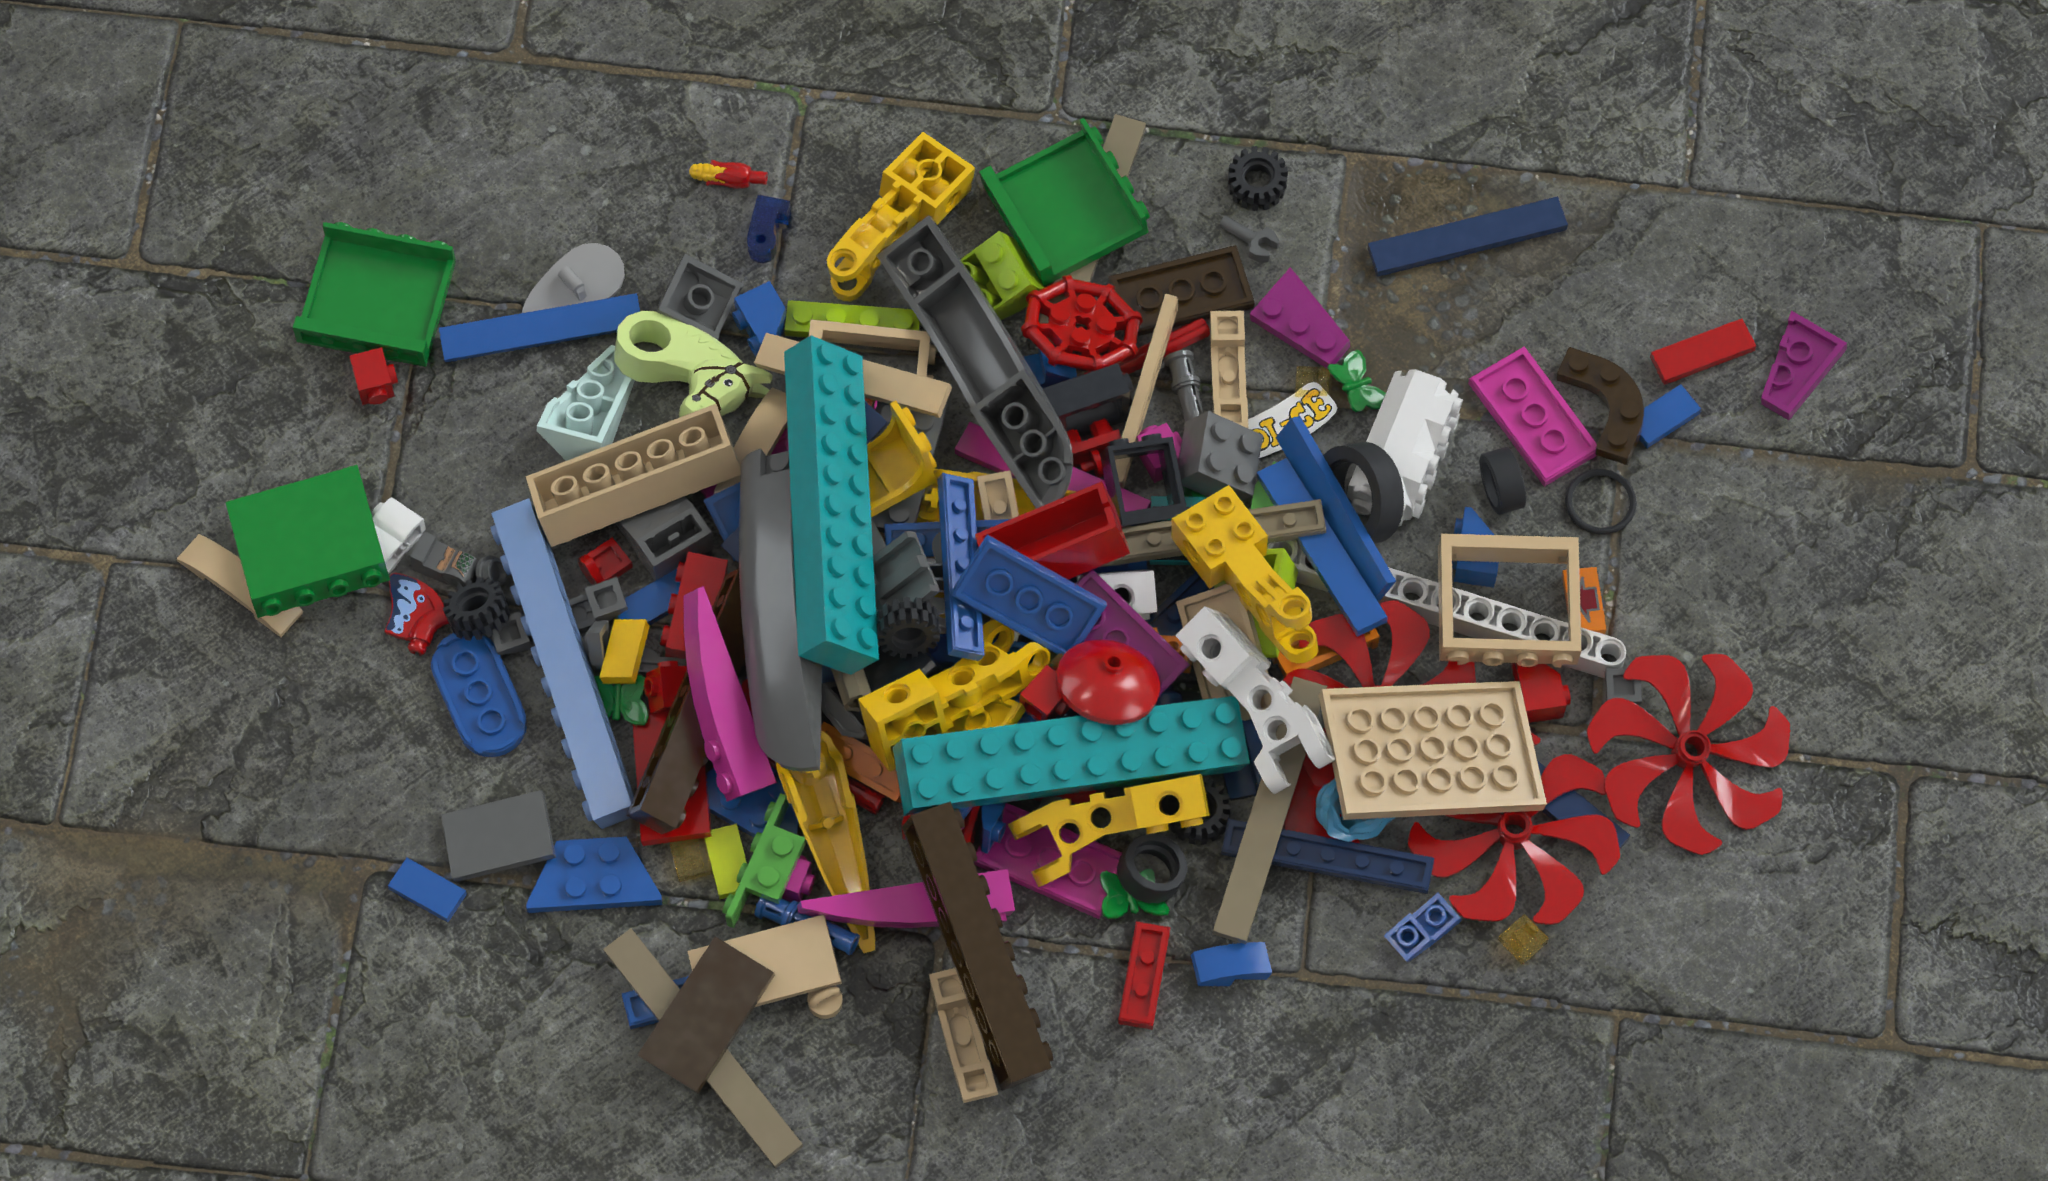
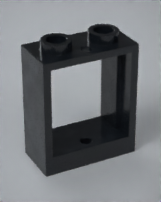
[1043,363,1134,437]
[1100,433,1187,527]

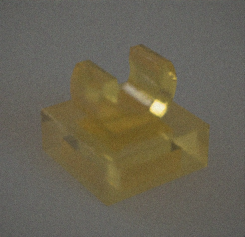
[1498,914,1549,965]

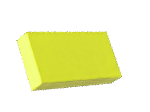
[704,824,747,899]

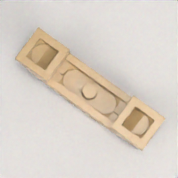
[1210,311,1249,428]
[714,387,788,494]
[177,534,303,637]
[929,968,998,1103]

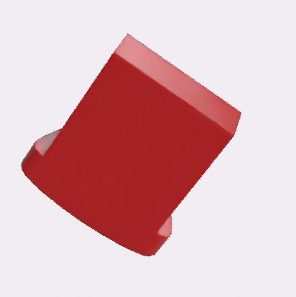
[577,537,633,585]

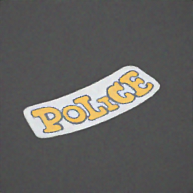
[1248,382,1337,458]

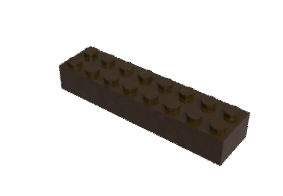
[902,802,1054,1091]

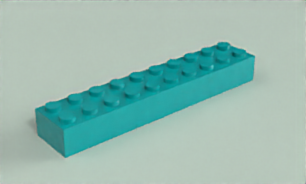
[784,335,879,675]
[893,696,1250,816]

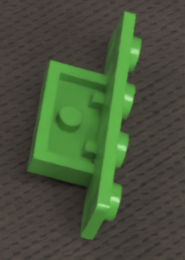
[722,793,806,928]

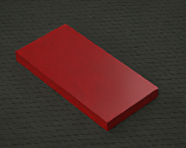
[633,711,712,846]

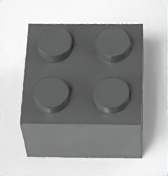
[1178,411,1263,501]

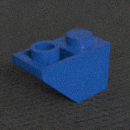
[732,281,786,357]
[1452,507,1499,588]

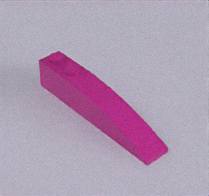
[684,586,777,801]
[797,869,1015,928]

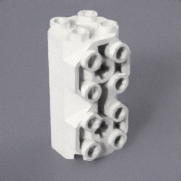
[1347,369,1463,526]

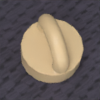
[807,986,843,1019]

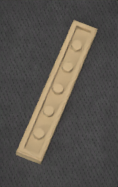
[1115,294,1178,489]
[754,333,952,418]

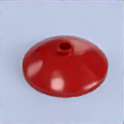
[1056,640,1160,725]

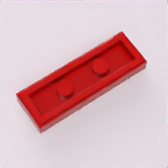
[1650,318,1756,385]
[1118,921,1171,1030]

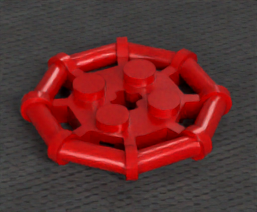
[1021,275,1143,372]

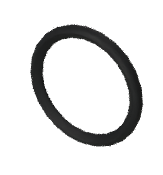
[1565,469,1637,535]

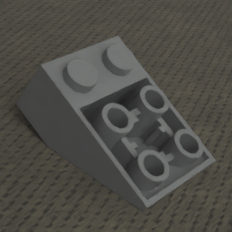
[615,496,714,581]

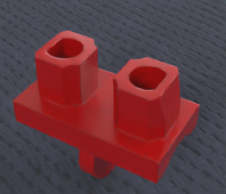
[1066,419,1122,478]

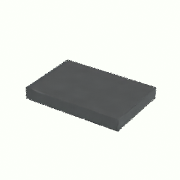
[441,790,556,882]

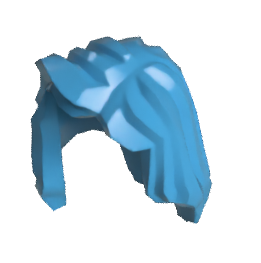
[1316,778,1395,842]

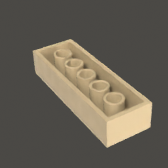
[526,404,741,547]

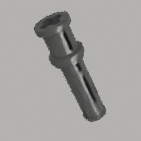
[1164,350,1204,422]

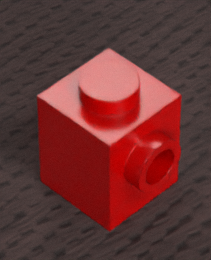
[349,347,398,405]
[644,661,687,714]
[1019,665,1070,721]

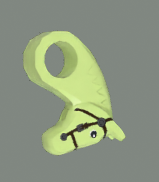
[614,311,772,418]

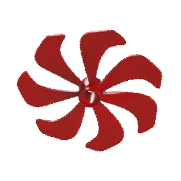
[1283,600,1476,786]
[1586,654,1790,855]
[1408,733,1620,925]

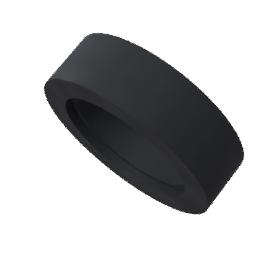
[1323,442,1404,544]

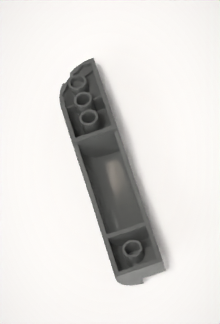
[876,215,1073,508]
[739,449,822,772]

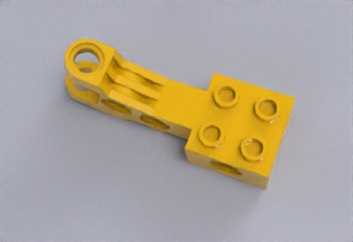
[827,132,975,302]
[1171,485,1318,663]
[858,619,1050,772]
[1008,774,1210,888]

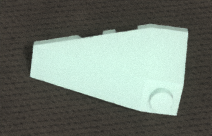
[537,345,635,461]

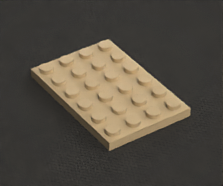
[1318,681,1547,820]

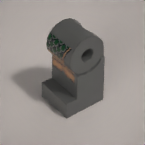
[410,531,478,587]

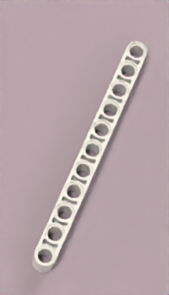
[1267,539,1626,678]

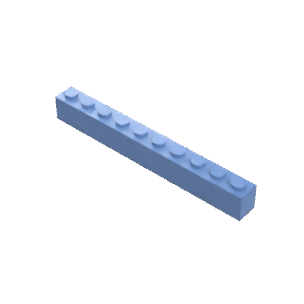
[490,498,634,829]

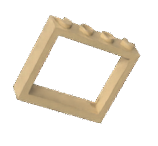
[809,320,936,379]
[1438,534,1581,668]

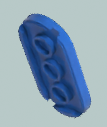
[431,633,527,757]

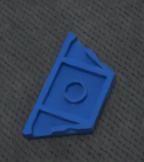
[707,767,799,838]
[526,836,662,913]

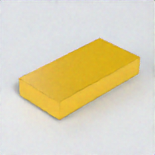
[600,619,650,684]

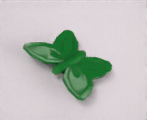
[1327,350,1386,412]
[594,675,649,726]
[1100,869,1170,919]

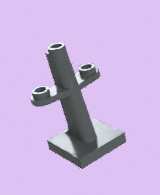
[873,531,944,610]

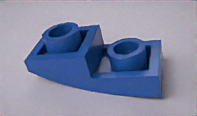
[979,802,1007,854]
[1384,892,1462,962]
[1191,942,1272,986]

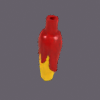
[689,159,768,189]

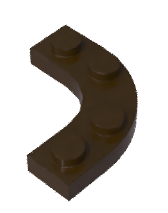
[1557,347,1644,465]

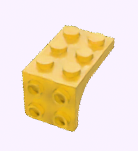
[867,400,937,517]

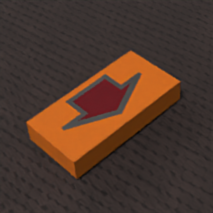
[1562,567,1607,634]

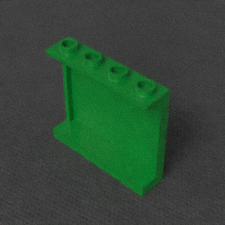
[979,118,1150,287]
[293,222,456,367]
[225,465,390,618]

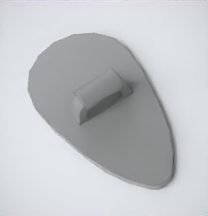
[522,243,625,313]

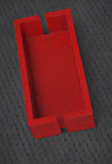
[975,481,1130,580]

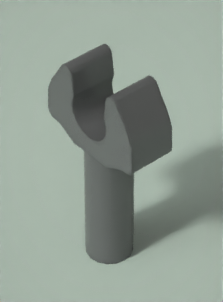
[1219,215,1279,262]

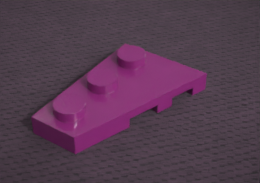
[1250,267,1350,369]
[1761,311,1847,420]

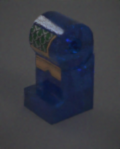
[747,195,791,263]

